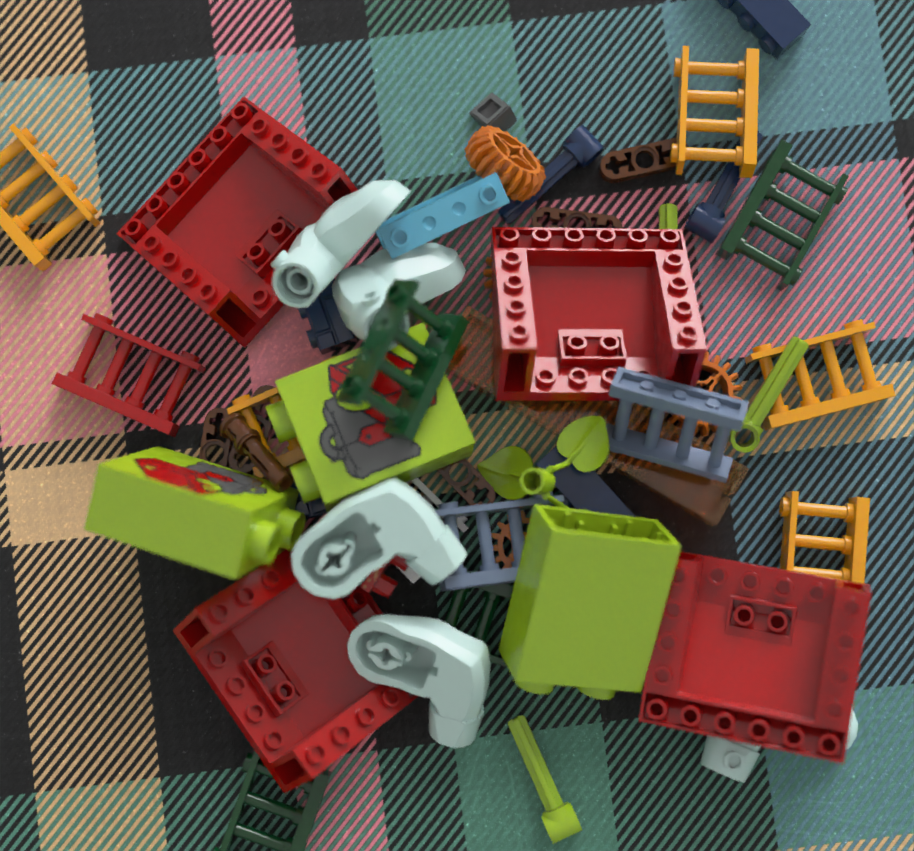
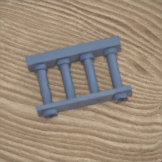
[606,367,749,483]
[435,491,564,592]

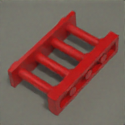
[51,313,206,437]

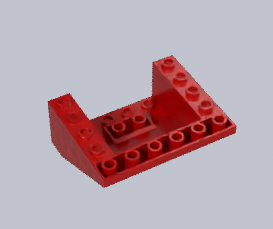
[117,96,358,348]
[491,227,707,401]
[173,550,418,793]
[639,551,871,764]

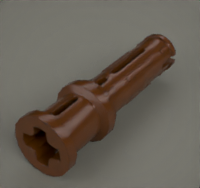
[219,413,294,492]

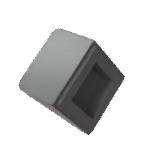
[469,92,517,132]

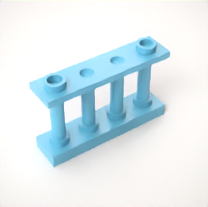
[375,172,510,259]

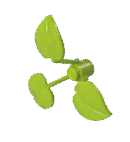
[477,416,610,511]

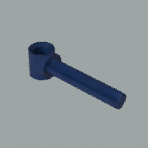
[498,125,605,224]
[684,131,762,244]

